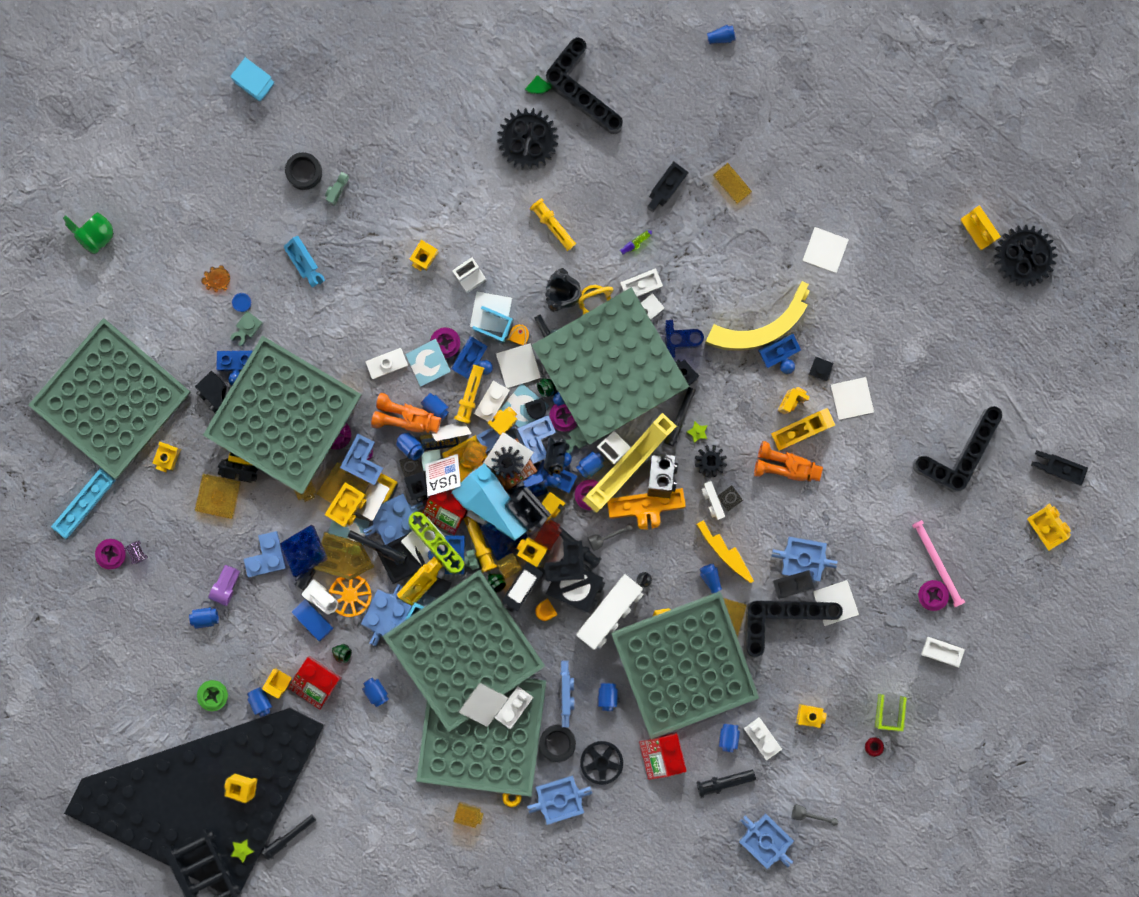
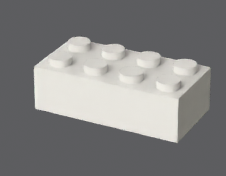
[576,574,643,650]

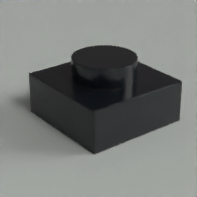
[808,357,834,382]

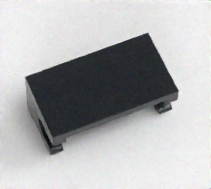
[505,487,551,533]
[773,570,818,599]

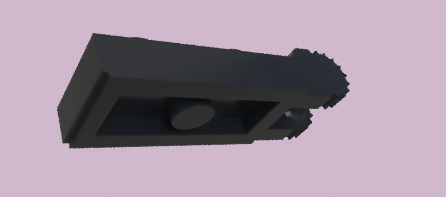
[1031,450,1088,486]

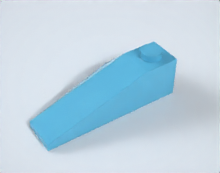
[451,463,527,540]

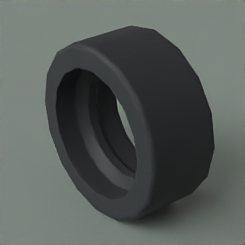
[285,152,322,190]
[539,725,576,762]

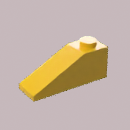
[771,408,835,451]

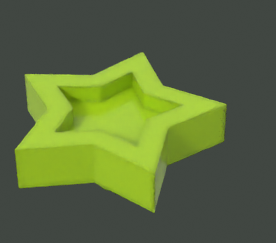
[687,421,708,443]
[231,840,254,862]

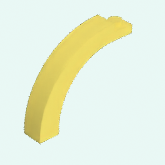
[705,281,810,351]
[583,413,676,513]

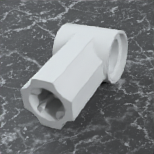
[301,579,338,615]

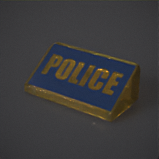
[420,434,460,451]

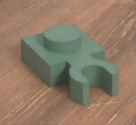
[325,172,349,206]
[230,311,263,347]
[566,426,588,454]
[464,549,480,570]

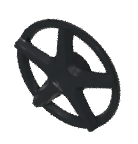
[580,741,623,785]

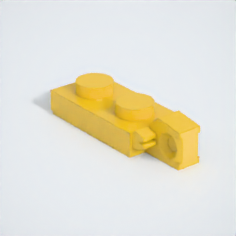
[397,557,443,606]

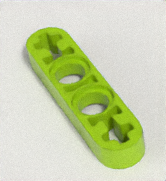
[408,512,464,574]

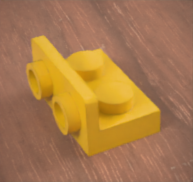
[960,205,1001,250]
[777,387,810,414]
[324,482,367,527]
[1027,503,1071,551]

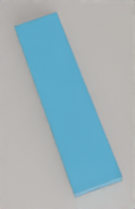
[51,468,116,539]

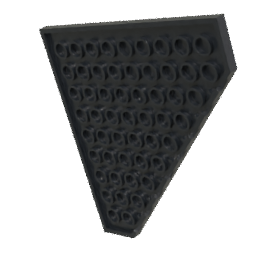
[64,707,325,893]

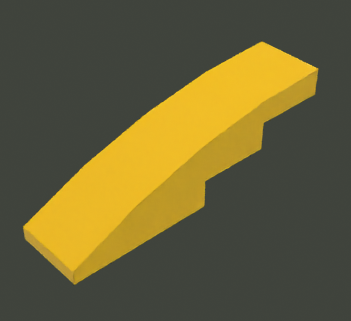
[696,520,754,583]

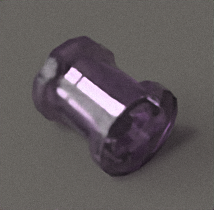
[124,540,148,565]

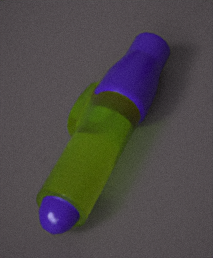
[620,230,652,255]

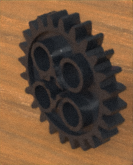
[497,108,559,170]
[994,225,1058,287]

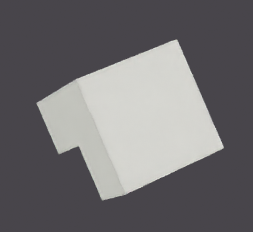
[452,258,486,293]
[597,431,631,465]

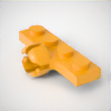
[607,488,686,530]

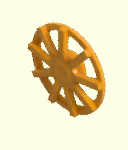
[329,574,372,617]

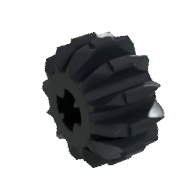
[695,445,727,477]
[491,446,524,479]

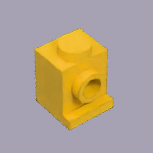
[410,240,439,272]
[487,407,518,436]
[152,442,181,472]
[541,492,566,523]
[517,537,548,567]
[796,704,826,728]
[225,774,257,803]

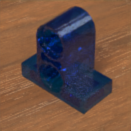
[665,320,704,360]

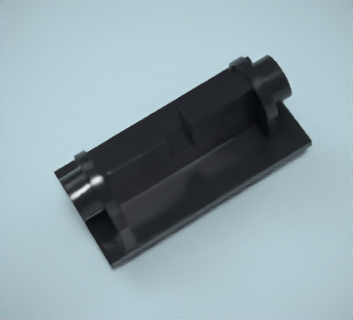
[544,437,568,476]
[218,458,259,483]

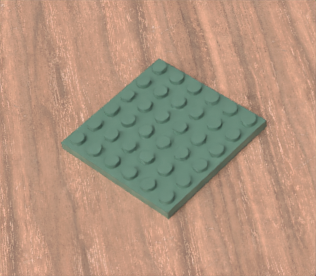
[532,287,689,445]
[29,318,191,480]
[203,336,362,494]
[383,570,545,732]
[611,591,759,739]
[416,678,547,797]

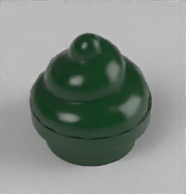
[537,378,556,397]
[487,573,506,593]
[332,644,352,663]

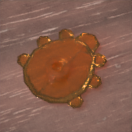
[201,265,230,292]

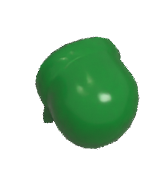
[63,212,114,254]

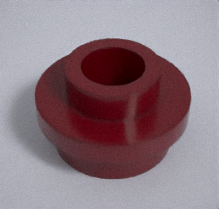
[865,737,884,757]

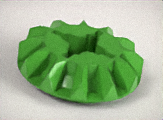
[197,680,228,711]

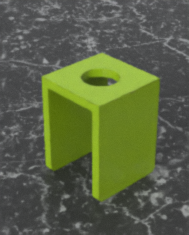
[875,694,907,731]

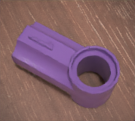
[208,565,241,606]

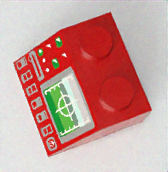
[423,489,468,535]
[288,656,342,710]
[639,732,687,780]

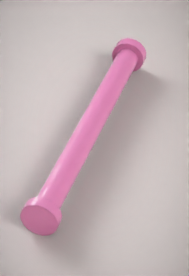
[912,520,965,607]

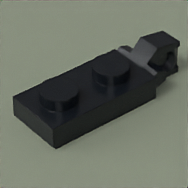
[647,161,689,212]

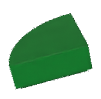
[525,75,552,94]

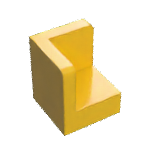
[262,668,292,699]

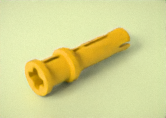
[529,198,577,251]
[454,364,485,424]
[463,516,498,573]

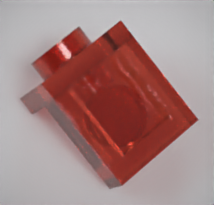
[534,520,562,550]

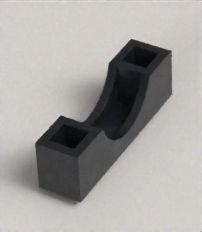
[195,371,227,414]

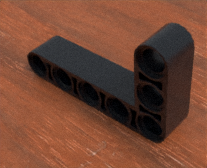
[546,37,623,134]
[912,406,1003,492]
[746,601,843,657]

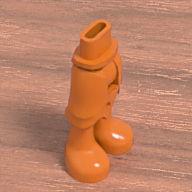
[371,393,441,433]
[754,441,823,482]

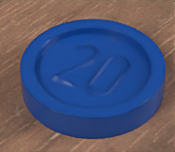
[232,293,252,312]

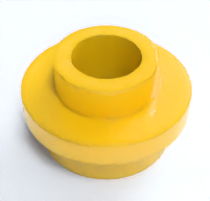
[502,793,522,807]

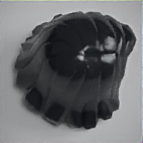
[545,268,582,312]

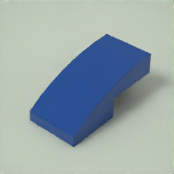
[292,599,334,642]

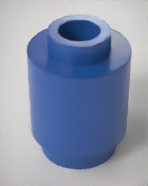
[421,393,449,421]
[396,432,424,460]
[576,451,605,479]
[189,607,219,629]
[362,677,389,707]
[598,683,618,711]
[247,687,272,717]
[719,724,740,752]

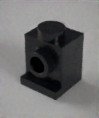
[675,359,699,386]
[404,472,428,502]

